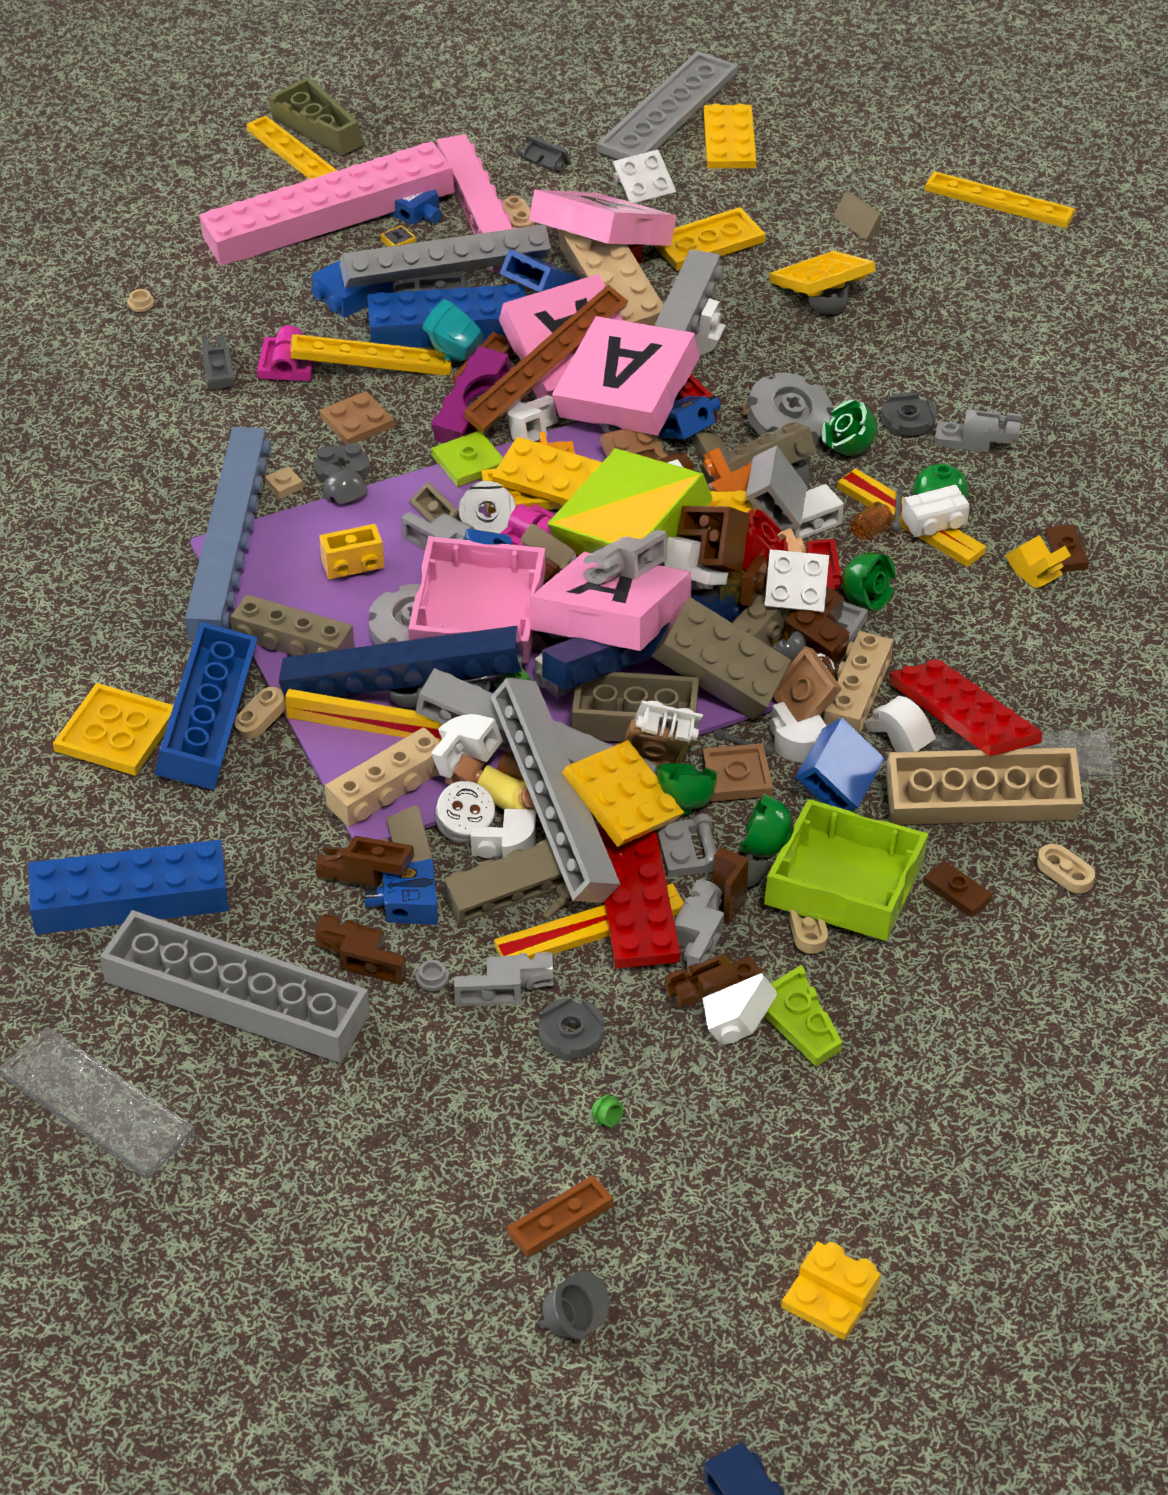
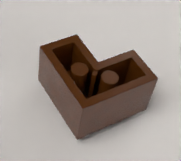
[678,506,750,572]
[783,586,850,665]

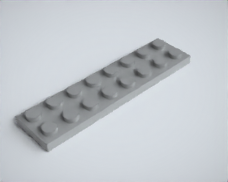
[597,51,738,160]

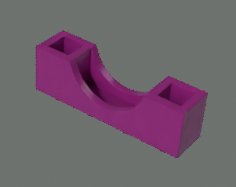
[431,346,510,443]

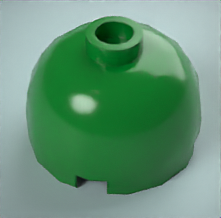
[821,400,878,456]
[912,464,969,500]
[841,552,896,611]
[655,763,718,814]
[738,793,793,858]

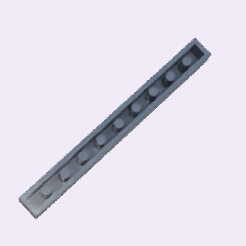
[185,427,271,640]

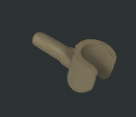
[541,881,577,920]

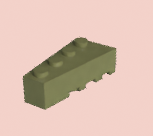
[268,76,363,155]

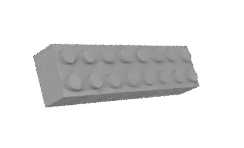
[100,910,370,1063]

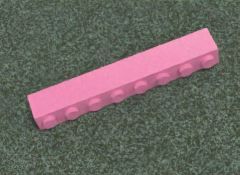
[437,134,515,272]

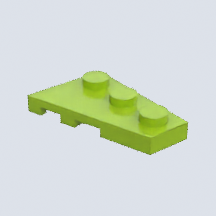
[764,964,842,1067]

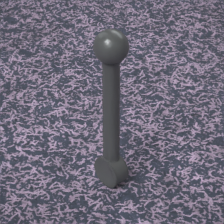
[890,486,903,532]
[714,729,773,756]

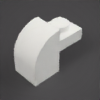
[694,298,726,354]
[507,395,558,441]
[664,537,728,590]
[864,696,936,752]
[769,702,826,762]
[431,714,503,778]
[471,809,536,858]

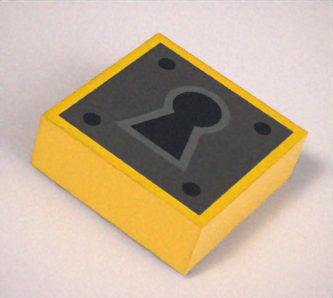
[381,225,416,247]

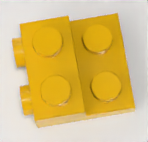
[781,1241,881,1341]

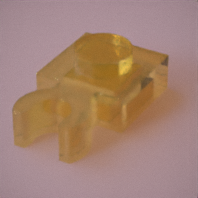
[718,569,746,603]

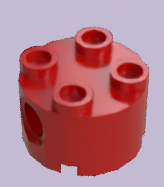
[742,508,789,573]

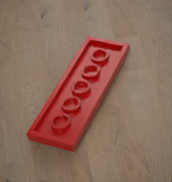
[889,660,1042,757]
[596,824,680,969]

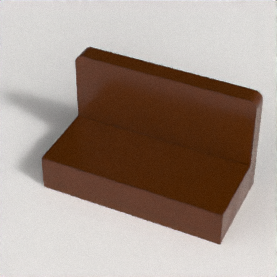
[713,847,749,925]

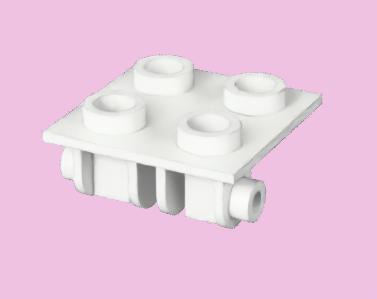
[613,150,676,203]
[765,549,829,612]
[634,700,703,743]

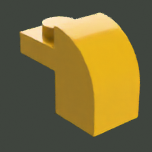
[1005,535,1071,588]

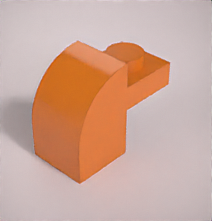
[703,447,752,492]

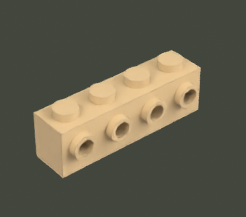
[820,631,893,734]
[325,727,440,827]

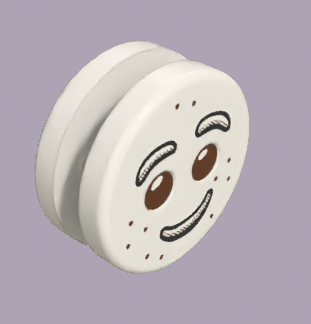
[435,781,495,843]

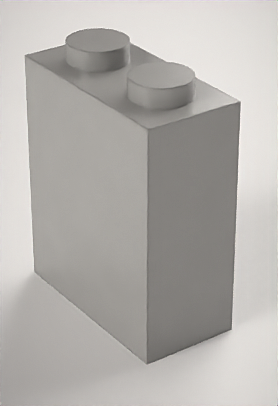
[746,446,807,531]

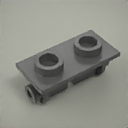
[520,134,571,172]

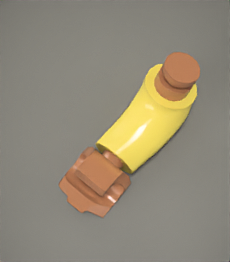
[445,754,537,813]

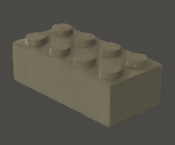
[651,597,791,720]
[572,672,699,746]

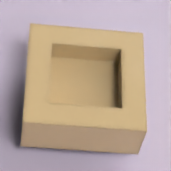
[265,466,303,499]

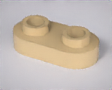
[502,196,534,228]
[234,687,286,739]
[1037,844,1095,893]
[789,910,828,954]

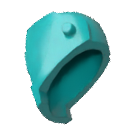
[423,299,484,362]

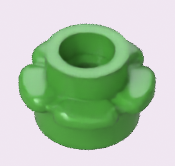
[592,1094,623,1127]

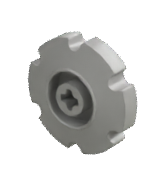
[746,372,833,444]
[369,584,421,645]

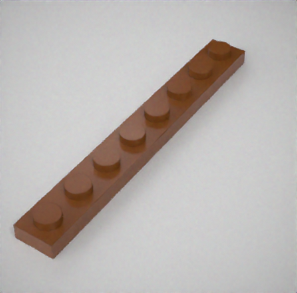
[463,284,628,434]

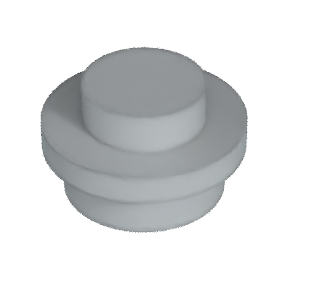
[416,960,449,991]

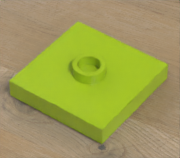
[431,431,503,487]

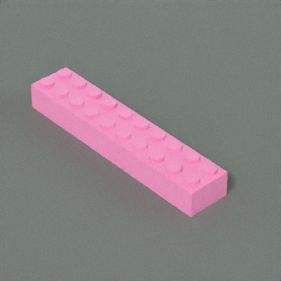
[199,141,454,266]

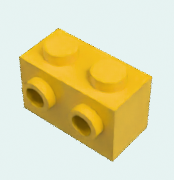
[319,524,384,580]

